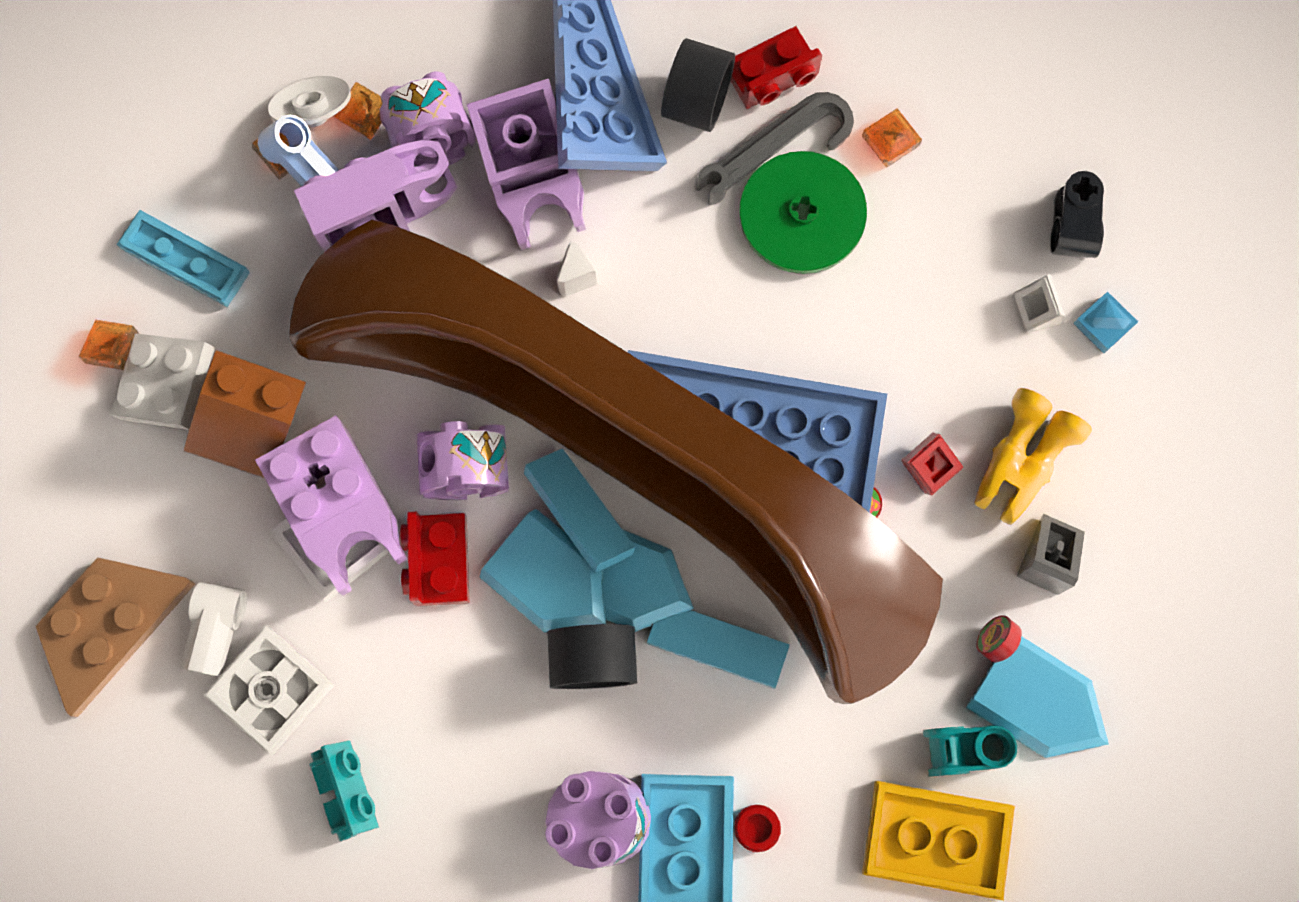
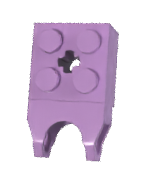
[467,78,586,250]
[294,140,457,252]
[255,415,407,595]

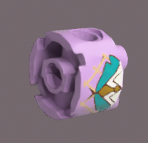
[380,71,476,167]
[417,421,509,500]
[545,771,651,869]

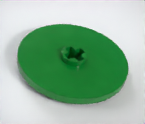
[739,151,867,274]

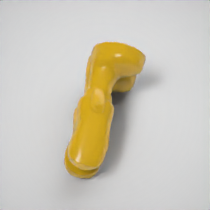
[974,388,1092,525]

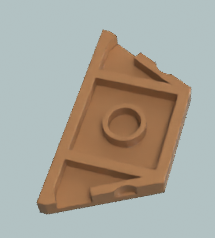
[35,557,195,717]

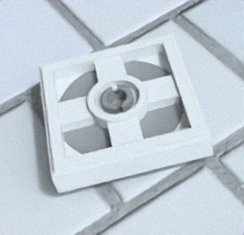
[203,625,335,755]

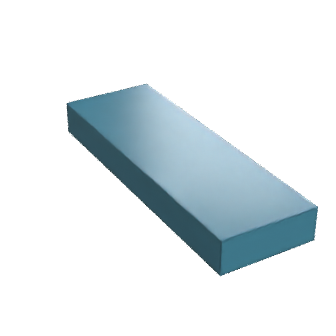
[116,210,250,308]
[524,448,635,573]
[647,610,790,689]

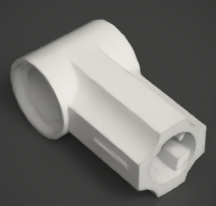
[180,582,247,676]

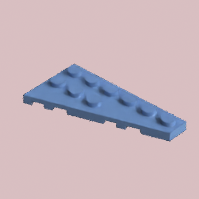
[553,0,667,171]
[628,350,888,513]

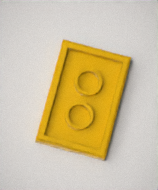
[862,781,1015,901]

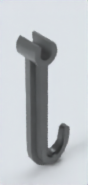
[696,92,854,205]

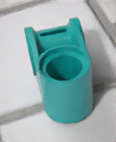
[923,726,1018,777]

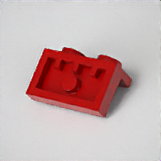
[730,26,823,109]
[400,511,470,606]

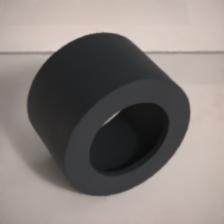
[661,38,735,132]
[547,624,638,689]

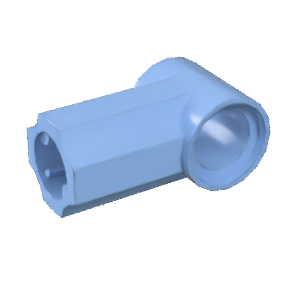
[258,115,339,186]

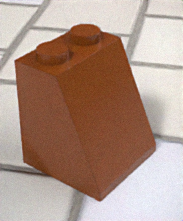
[183,350,306,479]

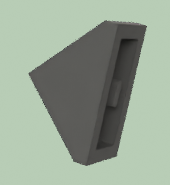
[1017,513,1085,595]

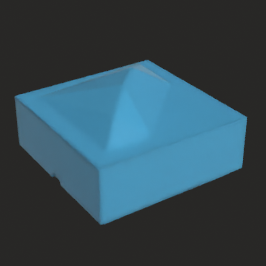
[1073,291,1139,354]

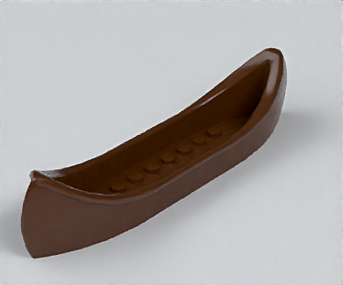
[289,219,943,704]

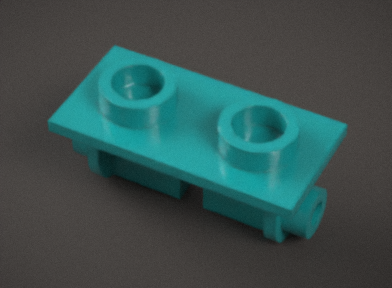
[309,740,379,842]

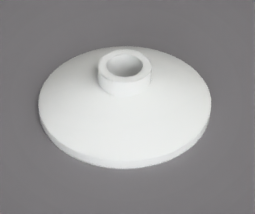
[268,76,351,127]

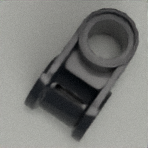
[1050,171,1104,258]

